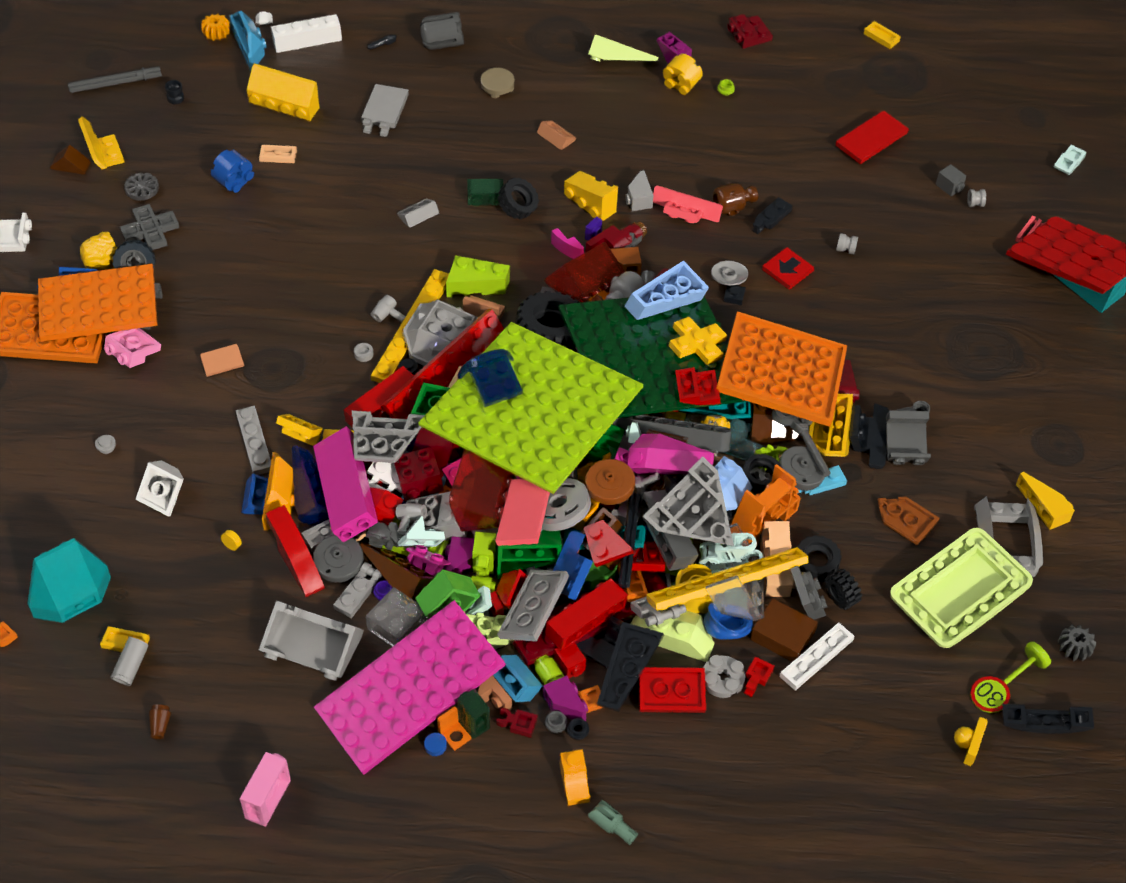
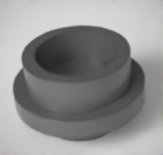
[545,711,567,733]

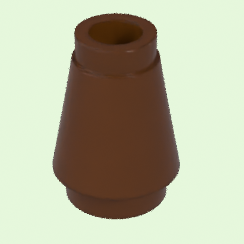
[149,705,171,739]

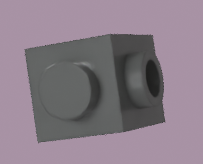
[936,164,966,196]

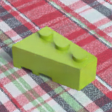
[446,256,510,297]

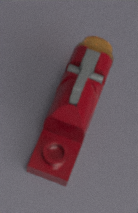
[585,222,647,259]

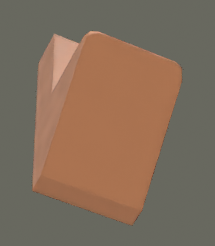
[477,675,512,711]

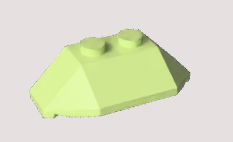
[631,611,714,662]

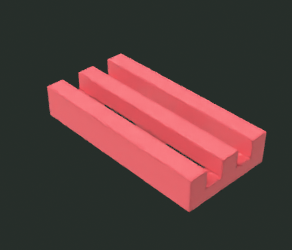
[1015,216,1046,242]

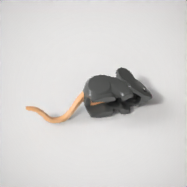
[330,522,402,550]

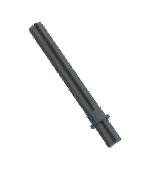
[68,66,162,93]

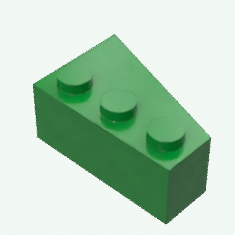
[495,530,562,579]

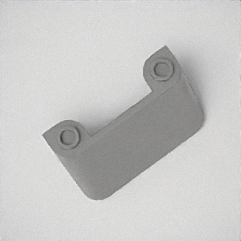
[259,601,364,681]

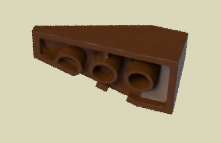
[751,403,810,445]

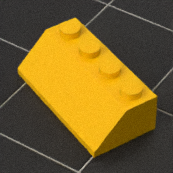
[247,63,319,121]

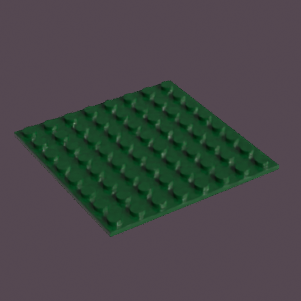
[558,296,746,418]

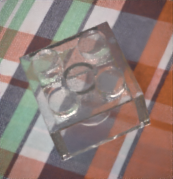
[366,587,427,646]

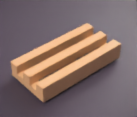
[259,145,297,163]

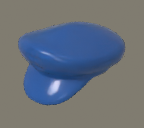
[704,603,753,640]

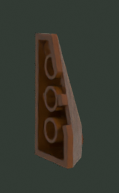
[360,543,435,603]

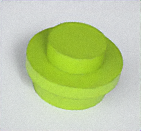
[718,79,735,95]

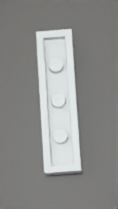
[780,623,854,691]

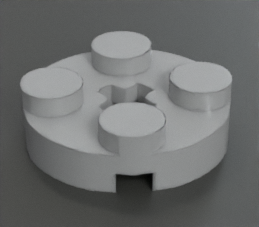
[703,655,745,698]

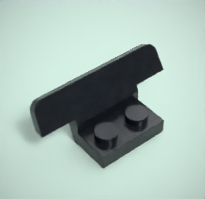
[849,403,889,469]
[576,615,639,687]

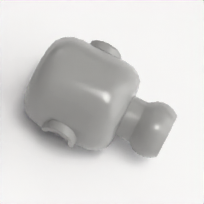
[605,271,645,300]

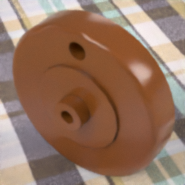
[585,459,635,505]

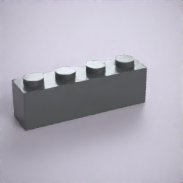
[639,490,698,571]

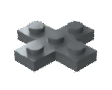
[120,204,179,250]

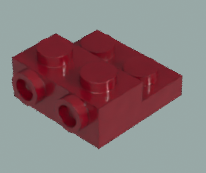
[727,14,773,49]

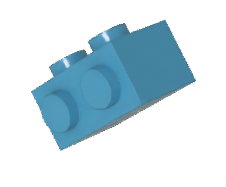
[493,655,543,702]

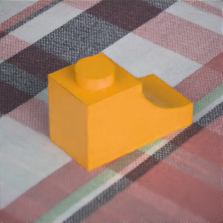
[560,750,590,806]

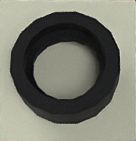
[743,454,781,494]

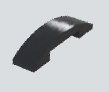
[1002,704,1094,734]

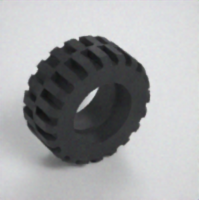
[515,291,580,352]

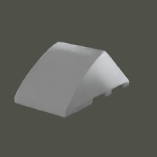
[352,411,425,463]

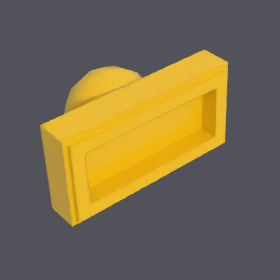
[954,717,988,766]

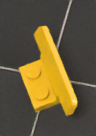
[78,117,124,169]

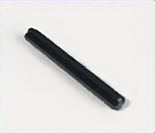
[618,493,640,588]

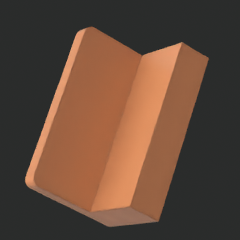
[463,295,505,321]

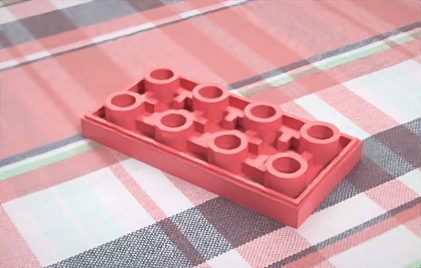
[495,479,550,546]

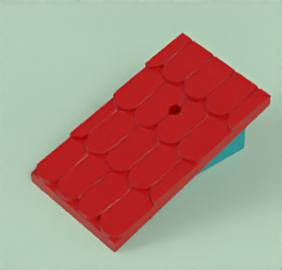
[1006,217,1126,313]

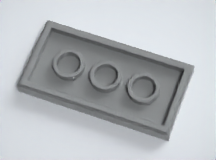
[497,570,569,641]

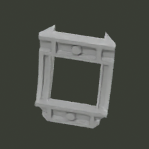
[974,496,1043,577]

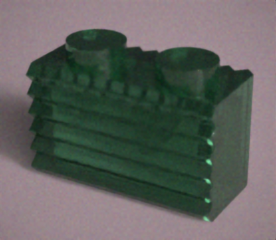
[467,179,503,206]
[458,689,490,739]

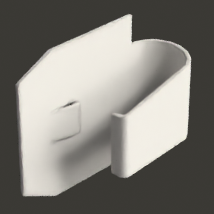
[256,12,273,25]

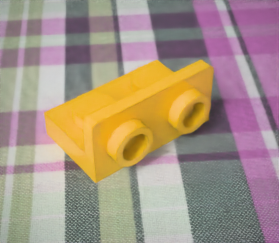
[276,414,323,446]

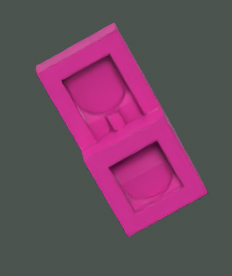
[551,228,584,262]

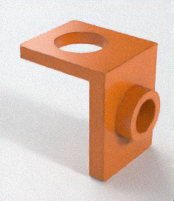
[437,706,471,751]

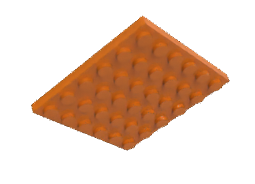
[716,311,847,427]

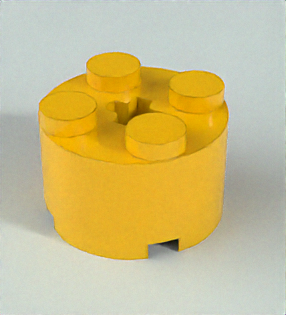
[663,53,702,95]
[675,564,717,614]

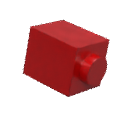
[554,642,586,678]

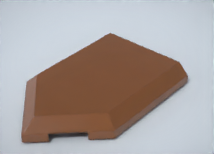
[877,496,940,546]

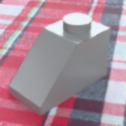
[625,170,654,211]

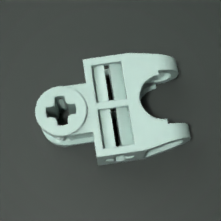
[699,533,764,570]

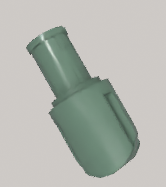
[588,800,639,845]

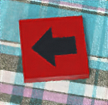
[762,247,814,290]

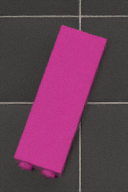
[313,426,378,543]

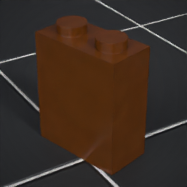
[751,599,818,662]

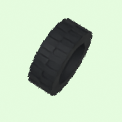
[498,178,539,220]
[797,535,841,582]

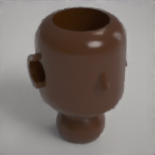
[713,183,758,216]

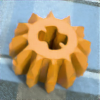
[201,13,230,41]

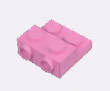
[104,328,161,368]

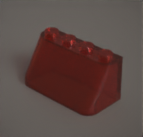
[544,242,625,303]
[449,449,516,531]

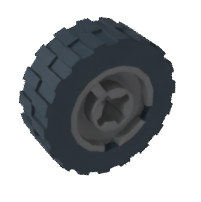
[113,239,156,268]

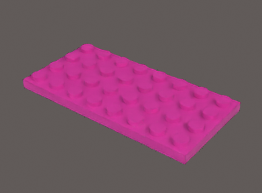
[314,600,506,775]

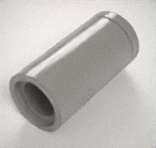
[110,637,149,686]

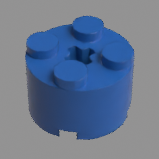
[211,149,254,193]

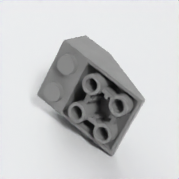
[402,489,472,540]

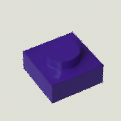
[585,216,603,241]

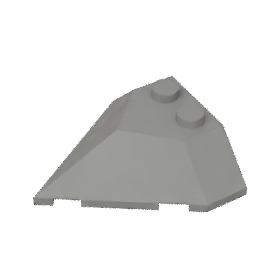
[643,456,734,546]

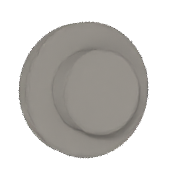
[95,435,116,454]

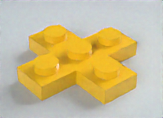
[669,317,727,365]

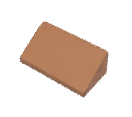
[537,121,576,150]
[200,344,244,377]

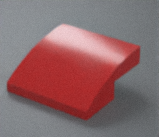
[675,367,721,405]

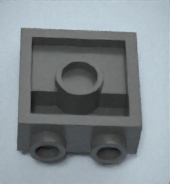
[790,566,828,620]

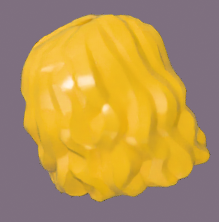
[80,232,117,270]

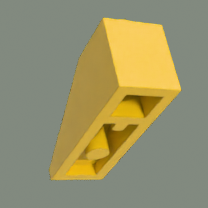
[1016,472,1075,530]

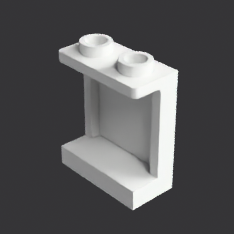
[0,213,32,252]

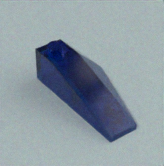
[292,445,329,526]

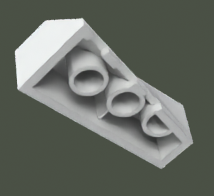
[271,14,342,53]

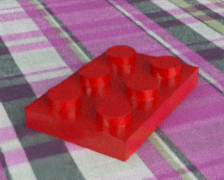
[639,667,706,713]

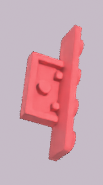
[653,185,723,223]

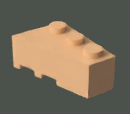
[760,521,795,597]

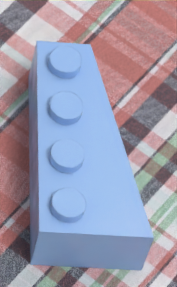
[624,261,709,320]

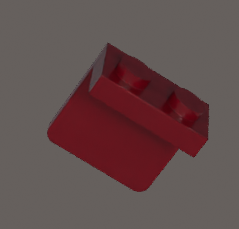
[412,427,454,478]
[394,447,444,501]

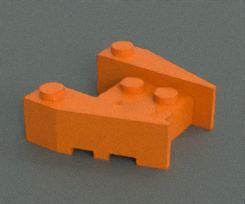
[730,464,800,547]

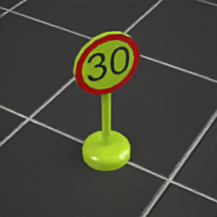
[970,641,1051,713]

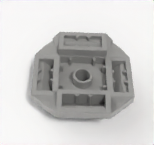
[403,300,478,366]

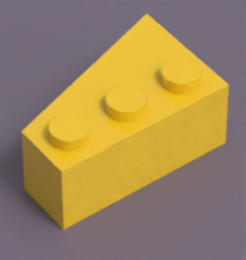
[564,171,618,221]

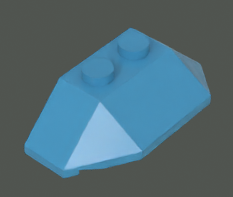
[229,11,266,71]

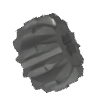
[1058,624,1096,661]

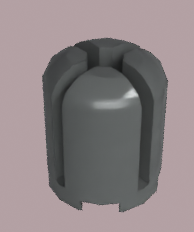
[420,12,464,50]

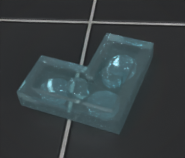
[724,419,763,461]

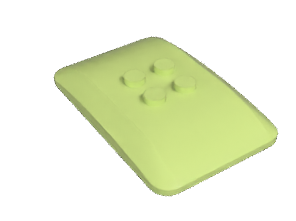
[890,528,1033,648]

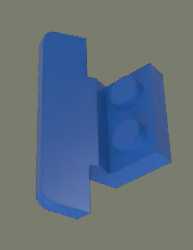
[553,531,593,601]

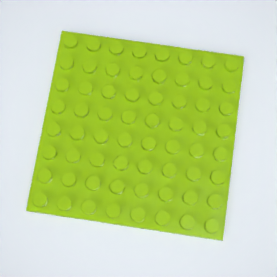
[418,322,643,494]

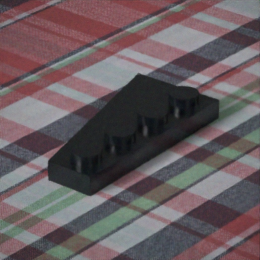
[597,622,665,712]

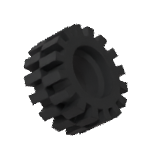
[825,569,862,610]

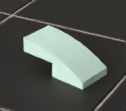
[1054,145,1086,175]

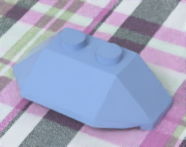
[714,456,753,511]

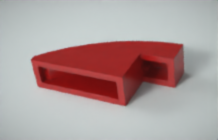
[265,505,325,597]

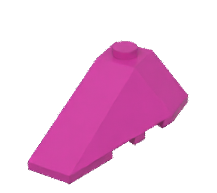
[627,434,714,474]

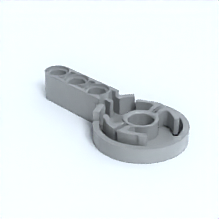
[469,478,591,538]

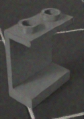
[886,411,931,465]

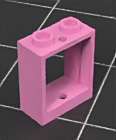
[240,752,291,827]

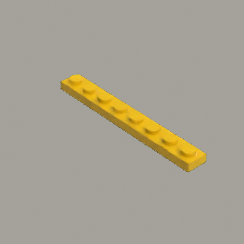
[371,269,449,383]
[646,547,808,611]

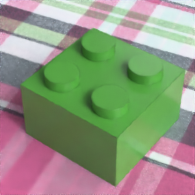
[415,569,481,618]

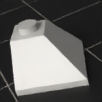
[136,461,184,516]

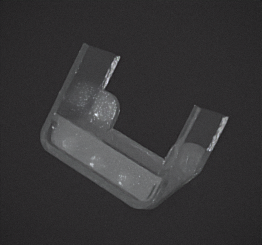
[705,523,764,621]

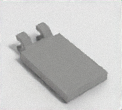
[361,84,409,137]

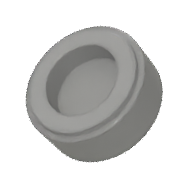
[354,343,373,362]

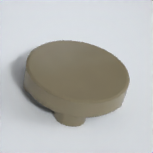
[480,68,514,98]

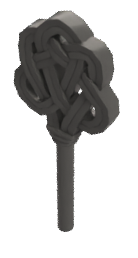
[771,409,831,477]

